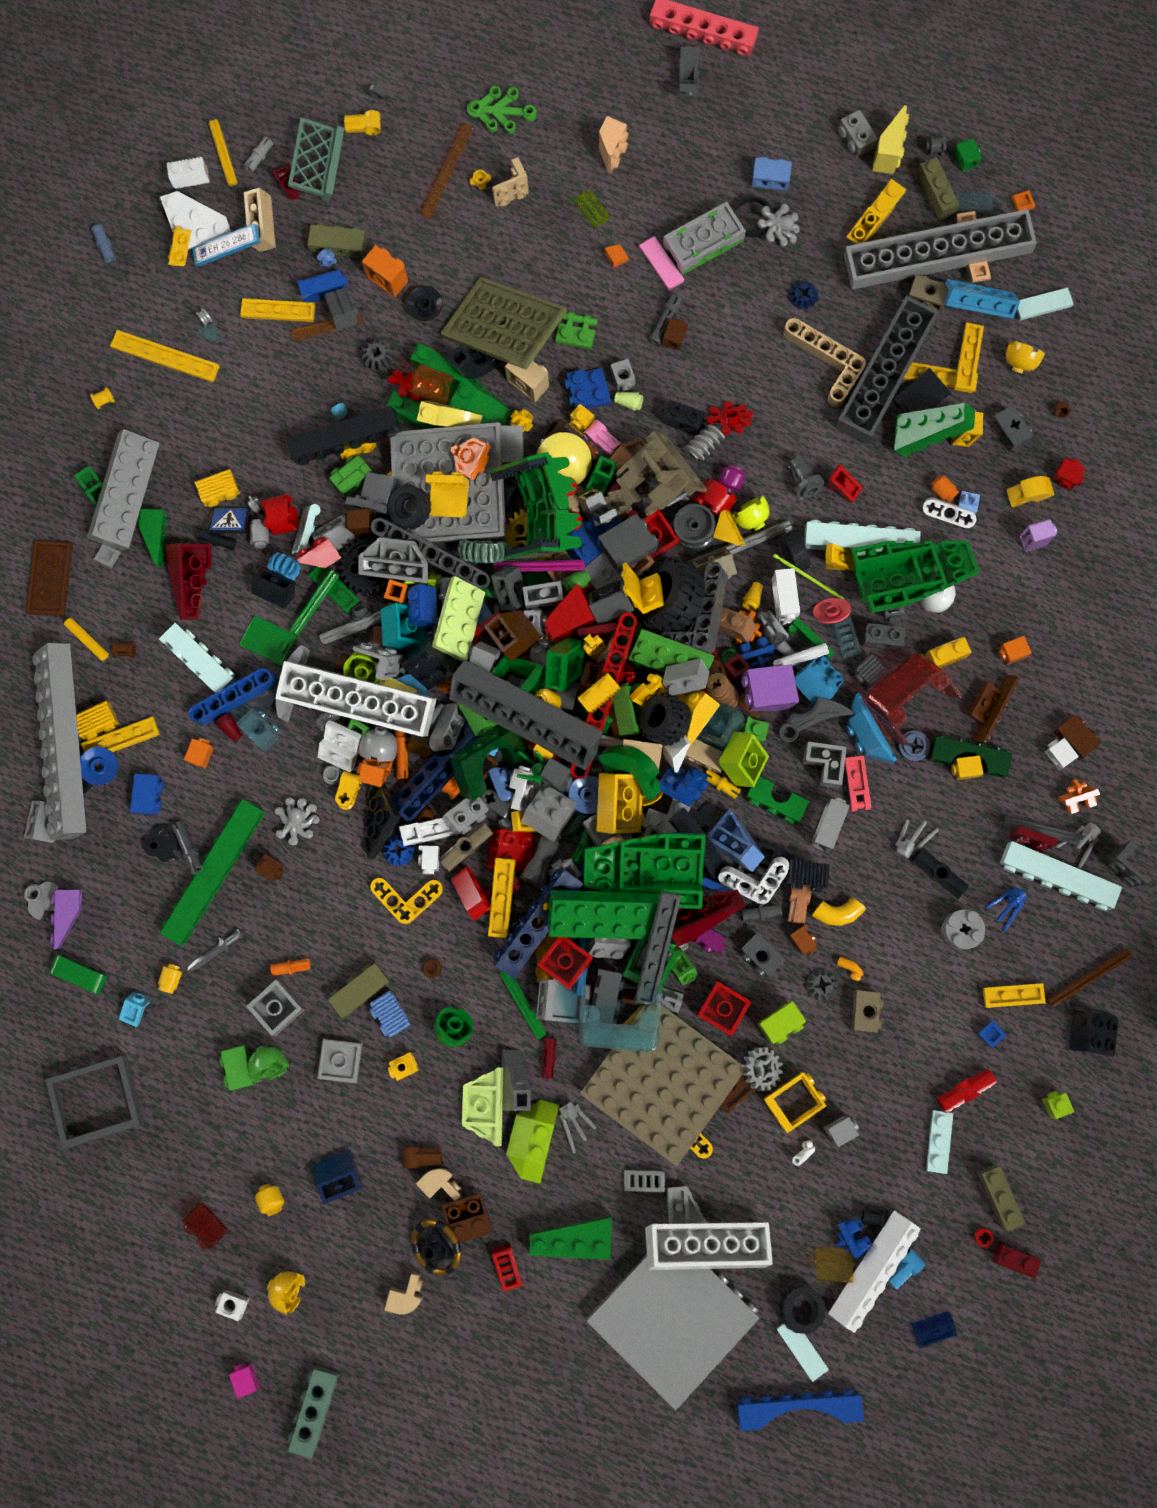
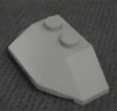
[359,537,428,583]

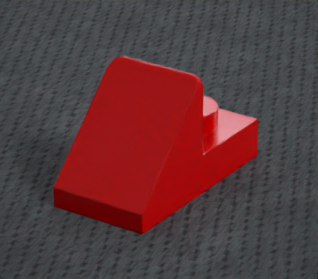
[828,464,863,502]

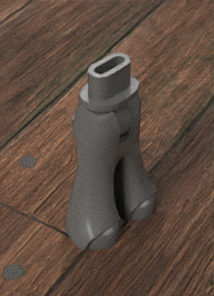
[519,831,562,891]

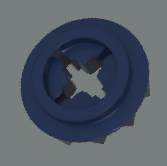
[789,280,818,309]

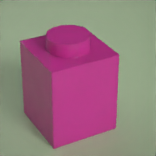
[229,1362,260,1399]

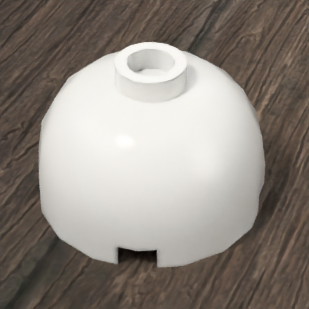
[918,585,956,613]

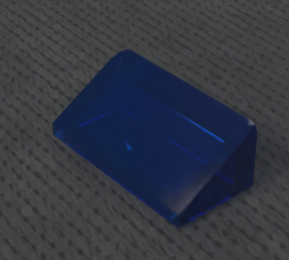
[911,1311,957,1348]

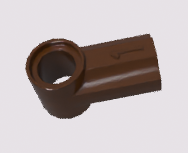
[403,1146,442,1168]

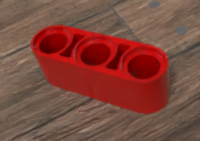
[451,867,491,920]

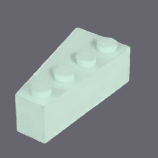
[159,623,237,693]

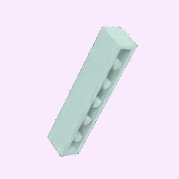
[804,520,921,551]
[999,841,1122,911]

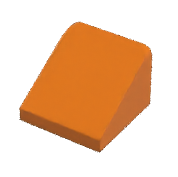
[604,244,629,268]

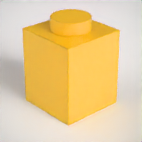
[951,756,983,780]

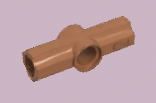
[787,887,812,925]

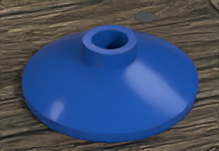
[80,747,118,785]

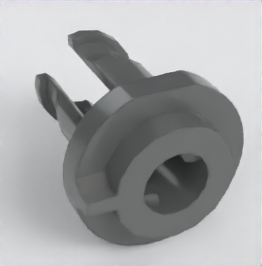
[789,456,824,501]

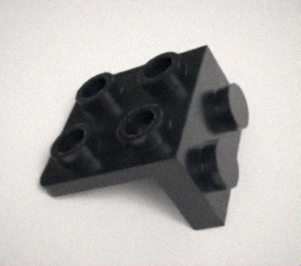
[1069,1010,1118,1057]

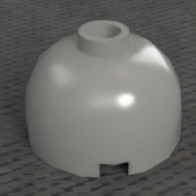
[359,727,397,762]

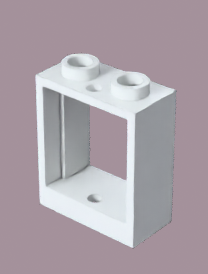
[771,568,800,626]

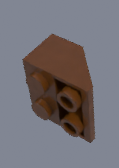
[484,610,542,661]
[442,1193,493,1243]

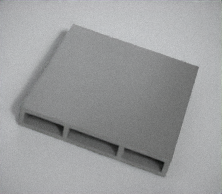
[587,1254,759,1410]

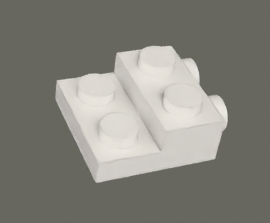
[509,766,542,811]

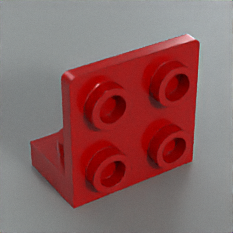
[487,829,534,871]

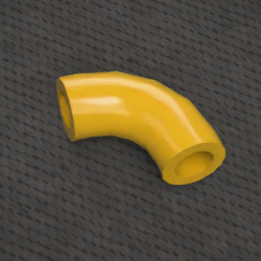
[811,897,866,926]

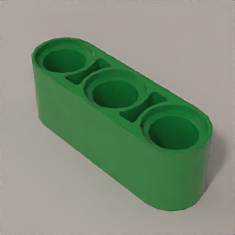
[48,954,108,994]

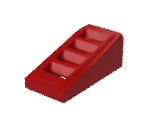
[491,1244,522,1292]

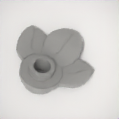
[24,882,59,920]

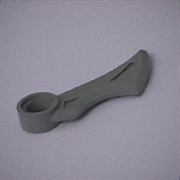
[779,697,853,742]

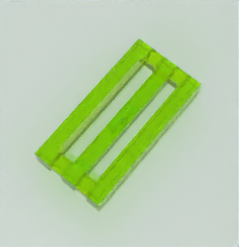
[574,189,610,229]

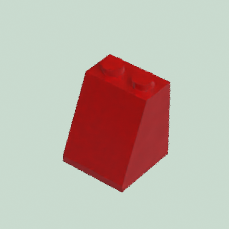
[545,584,602,643]

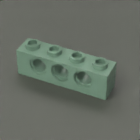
[287,1365,340,1459]

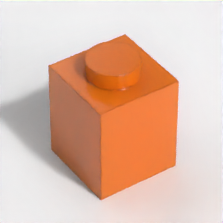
[998,636,1032,665]
[184,738,214,769]

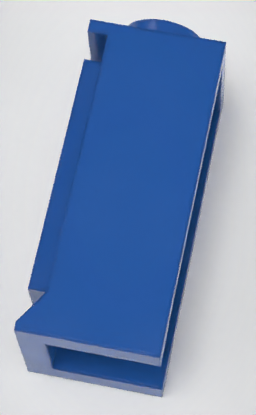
[297,268,348,303]

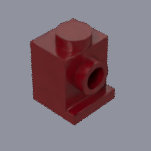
[724,654,751,685]

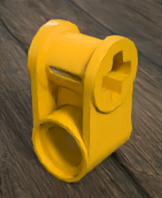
[335,771,362,810]

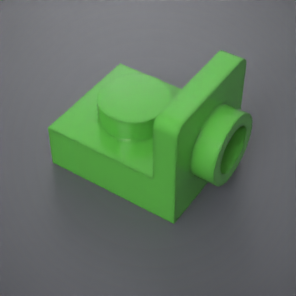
[740,716,769,742]
[667,950,698,985]

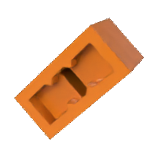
[357,757,393,787]

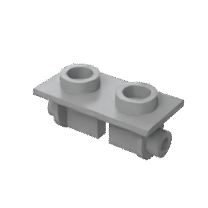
[656,988,684,1013]

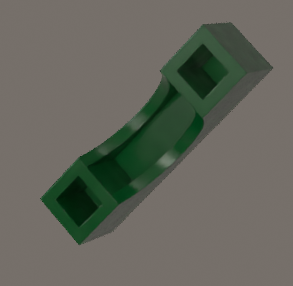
[929,734,1013,778]

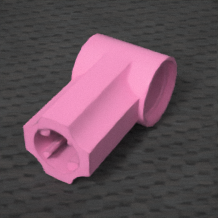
[583,419,621,457]

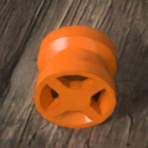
[441,776,460,800]

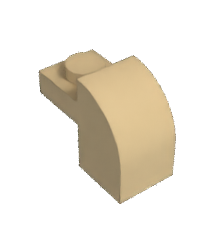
[416,1168,462,1201]
[385,1271,423,1314]

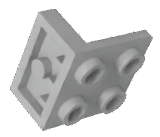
[353,642,403,680]

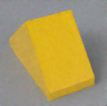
[713,510,746,547]

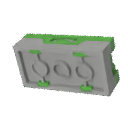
[663,202,746,275]

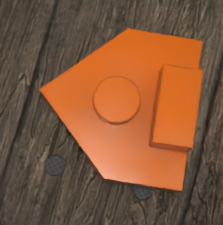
[451,437,491,480]

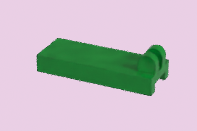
[787,618,835,661]

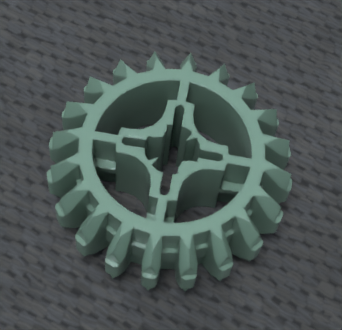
[458,538,509,563]

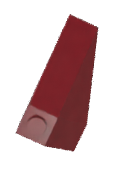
[166,543,212,620]
[672,889,745,947]

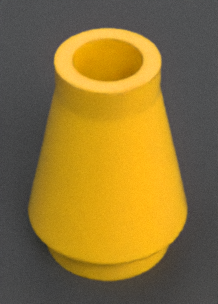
[742,582,763,611]

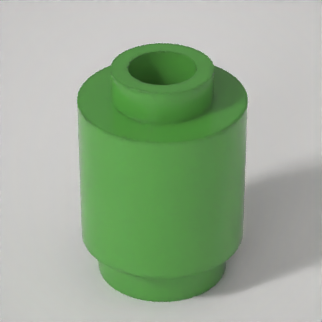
[562,570,591,594]

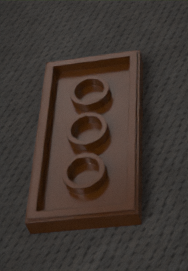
[26,541,73,617]

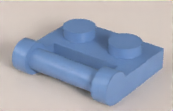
[489,768,516,801]

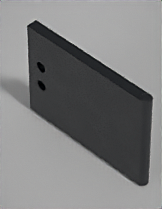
[893,368,952,413]

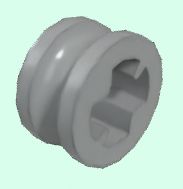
[195,308,213,327]

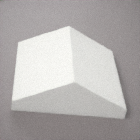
[658,736,690,772]

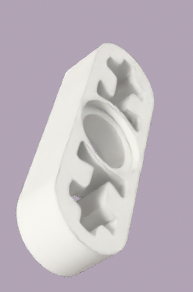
[923,497,976,528]

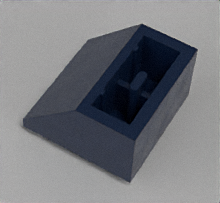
[312,1149,364,1204]

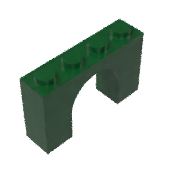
[450,726,530,801]

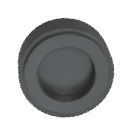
[367,84,386,100]

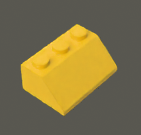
[597,773,643,834]

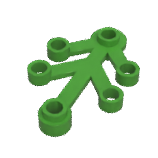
[467,86,537,134]

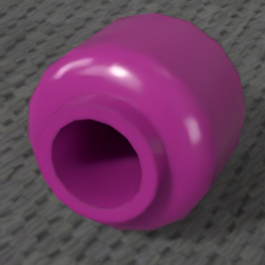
[718,464,745,494]

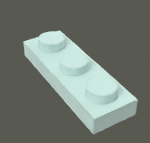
[926,1110,953,1174]

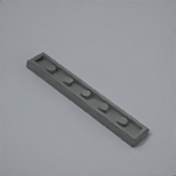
[634,890,681,1006]

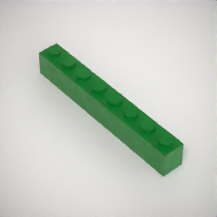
[160,799,266,946]

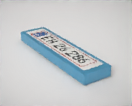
[192,224,260,266]

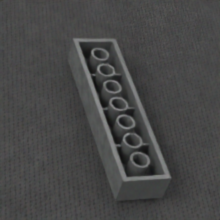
[835,296,939,444]
[449,660,602,770]

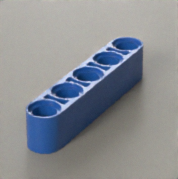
[188,668,278,725]

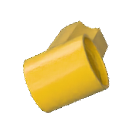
[344,110,381,135]

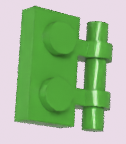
[556,311,598,350]

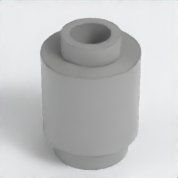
[250,519,269,549]

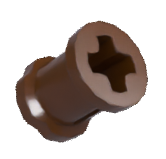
[112,640,136,658]

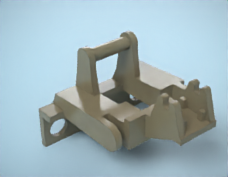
[604,431,708,521]

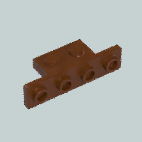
[967,675,1020,744]

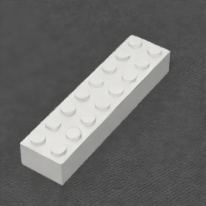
[275,661,437,737]

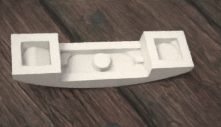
[399,818,478,846]

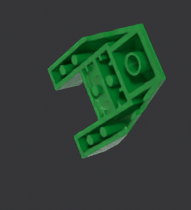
[386,343,512,430]

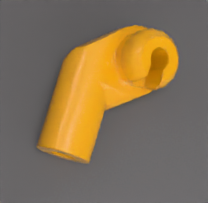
[837,957,863,981]

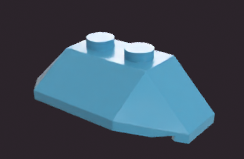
[846,693,897,764]

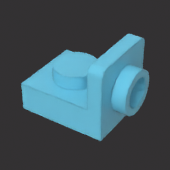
[119,992,150,1027]

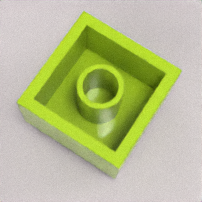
[718,732,769,787]
[757,1001,807,1045]

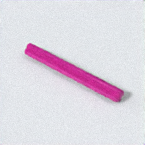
[493,560,585,572]

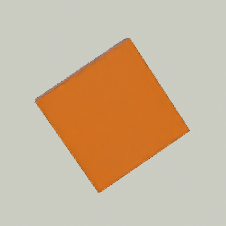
[1011,190,1035,211]

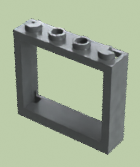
[45,1053,145,1150]

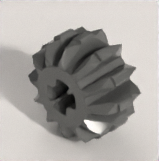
[362,339,393,372]

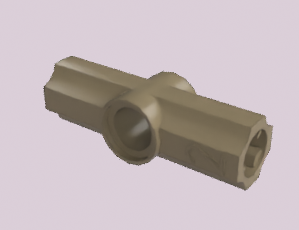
[439,821,494,872]

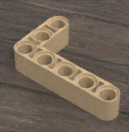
[784,318,866,407]

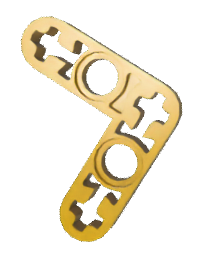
[370,878,443,924]

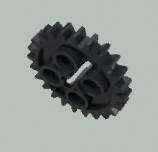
[338,535,391,596]

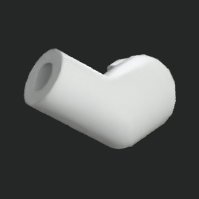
[792,1140,815,1166]

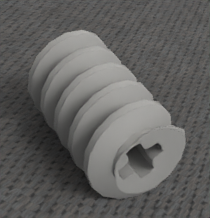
[684,424,725,465]

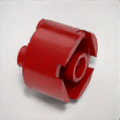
[693,478,737,521]
[261,494,299,536]

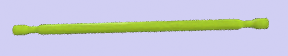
[773,554,844,599]

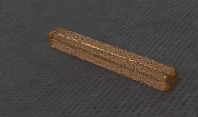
[291,313,363,341]

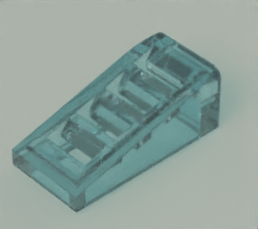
[831,616,861,660]

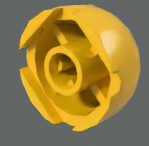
[1006,341,1045,374]
[267,1271,305,1315]

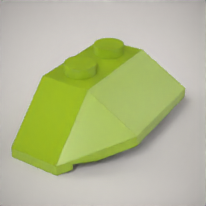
[506,1100,559,1183]

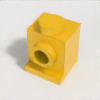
[568,404,594,436]
[387,1052,420,1081]

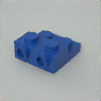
[564,368,611,410]
[659,766,709,807]

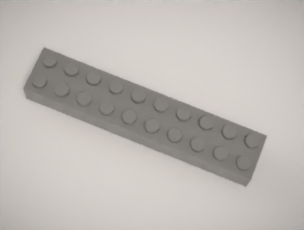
[844,209,1037,290]
[32,643,86,840]

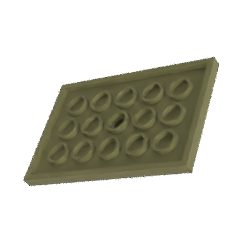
[440,277,567,370]

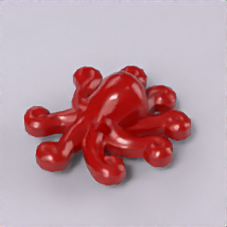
[387,370,434,401]
[706,401,754,435]

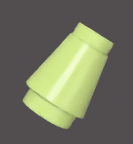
[615,392,643,411]

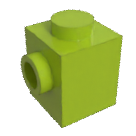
[1042,1090,1074,1119]

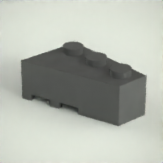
[587,969,625,1033]

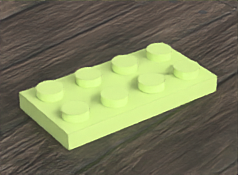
[432,576,485,662]

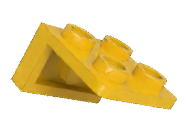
[425,472,469,518]

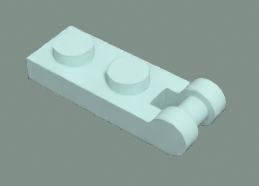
[291,504,320,556]

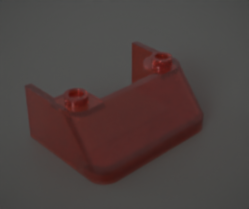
[865,653,963,746]

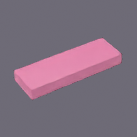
[639,236,684,291]

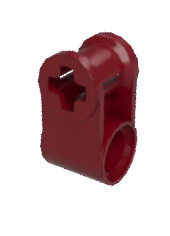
[272,163,300,200]

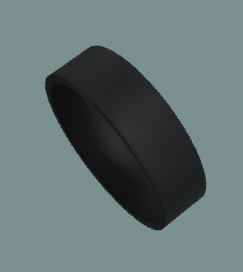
[733,196,773,238]

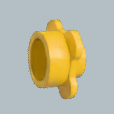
[470,169,491,190]

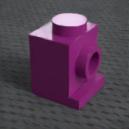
[694,929,726,955]

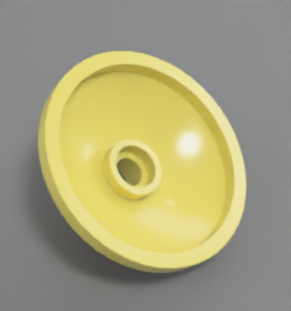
[536,432,592,485]

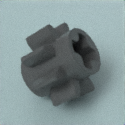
[882,607,904,623]

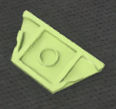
[462,1068,504,1146]

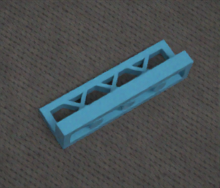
[944,279,1020,319]

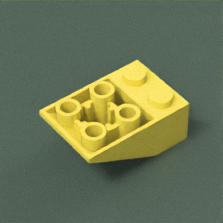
[872,106,909,174]

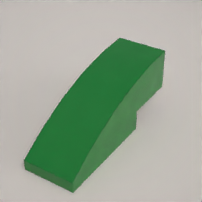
[74,465,103,507]

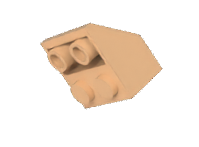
[599,116,628,173]

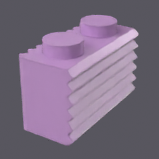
[1020,519,1057,552]

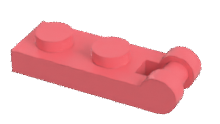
[845,756,871,812]

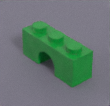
[579,456,618,515]
[746,776,810,825]

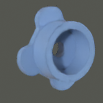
[317,249,337,266]

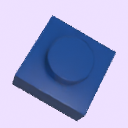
[977,1020,1006,1048]

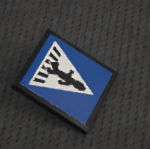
[207,507,250,534]

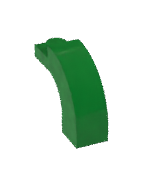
[598,745,661,801]

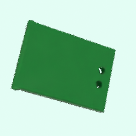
[238,615,298,666]

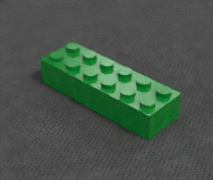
[547,890,660,939]

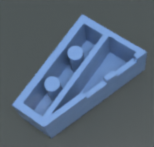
[707,809,764,872]

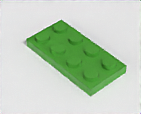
[629,629,714,672]

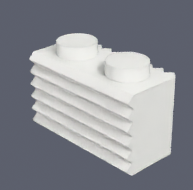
[167,156,209,188]

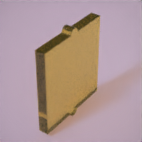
[814,1247,854,1282]

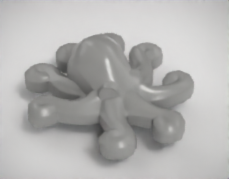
[757,203,800,247]
[274,797,320,846]

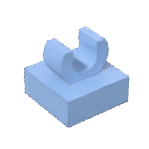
[958,491,980,514]

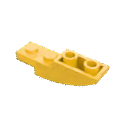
[846,179,906,244]

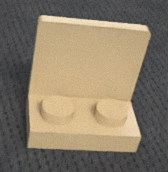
[492,158,529,207]

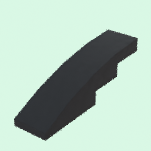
[668,807,725,881]

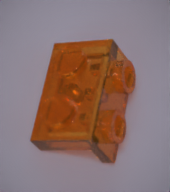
[411,365,454,404]

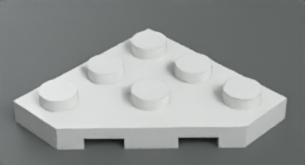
[160,191,231,249]

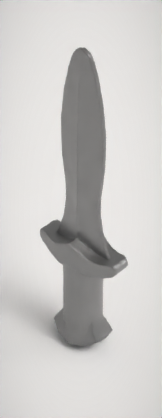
[187,929,244,972]

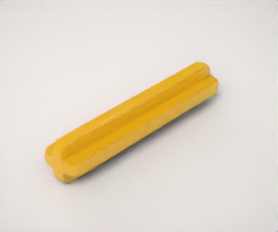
[64,618,109,661]

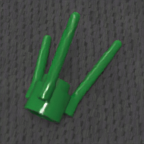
[516,751,547,783]

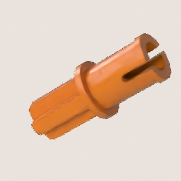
[270,959,311,977]

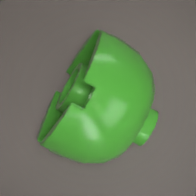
[248,1045,289,1082]

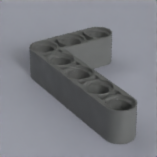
[660,562,728,654]

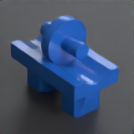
[739,637,775,668]
[836,1218,872,1259]

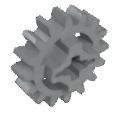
[742,1047,783,1091]

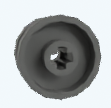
[674,504,716,551]

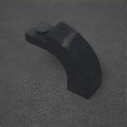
[447,346,499,379]

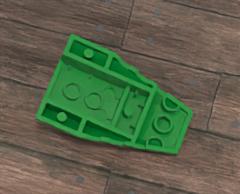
[851,541,980,613]
[584,832,706,909]

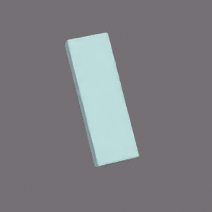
[1016,288,1073,321]
[776,1324,829,1382]

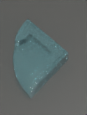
[198,323,223,342]

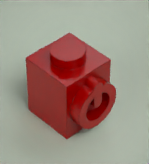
[1052,458,1085,490]

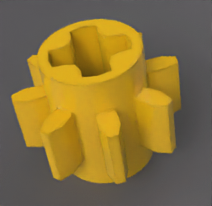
[510,409,533,432]

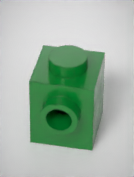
[953,139,982,172]

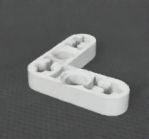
[718,857,789,904]

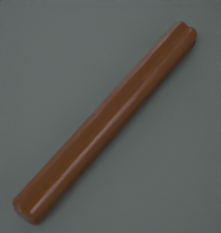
[1047,948,1132,1007]

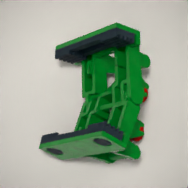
[489,452,582,561]

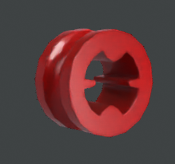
[974,1228,994,1248]

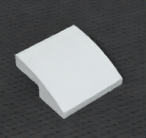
[317,720,363,773]

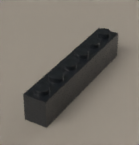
[286,405,402,465]

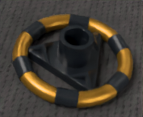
[411,1219,461,1276]

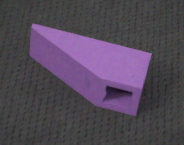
[51,890,82,949]

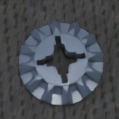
[899,731,930,761]

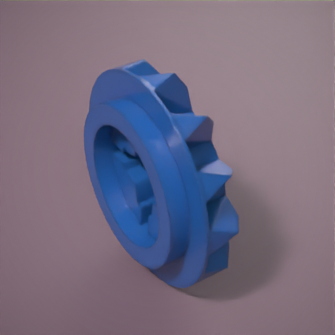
[383,835,414,866]

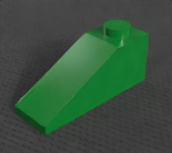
[137,509,167,569]

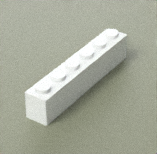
[828,1211,921,1333]

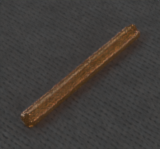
[421,123,473,219]

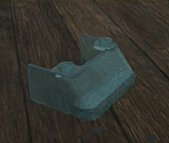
[579,984,662,1052]

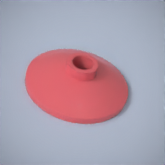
[813,598,851,623]

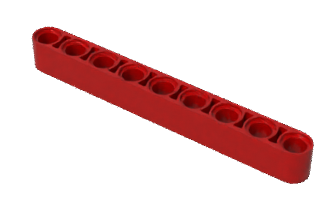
[571,613,638,779]

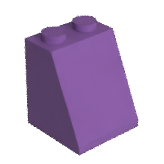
[741,664,799,711]

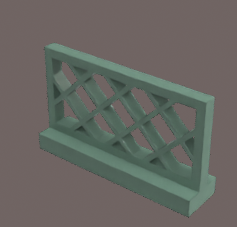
[288,118,344,201]

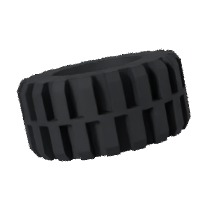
[634,558,705,633]

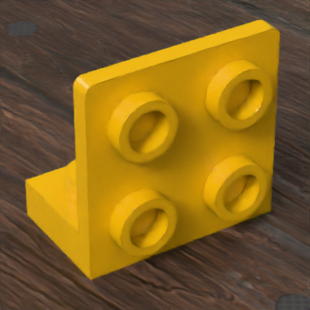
[621,563,664,614]

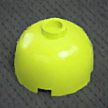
[731,495,770,531]

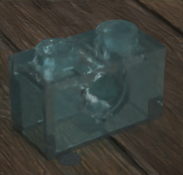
[236,708,282,753]

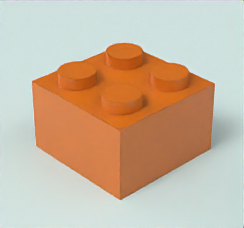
[362,245,408,298]

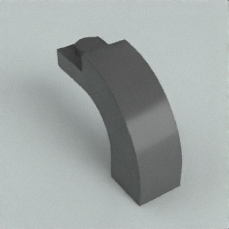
[679,44,699,96]

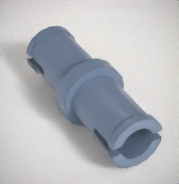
[91,224,116,263]

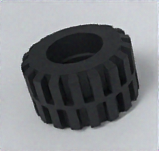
[638,693,691,746]

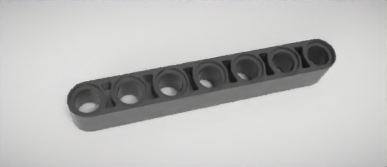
[371,517,492,589]

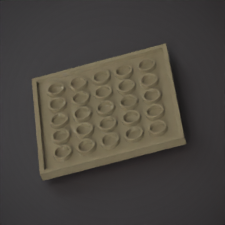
[580,1001,747,1167]

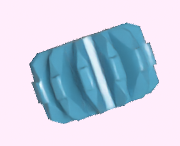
[267,552,301,581]

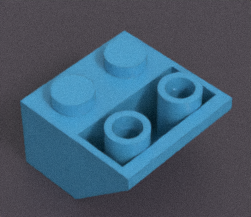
[794,656,844,706]

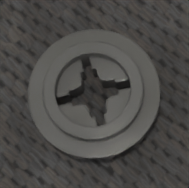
[806,970,838,1001]

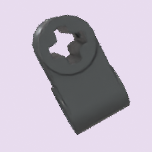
[481,789,516,820]

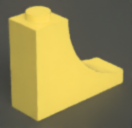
[417,401,483,427]

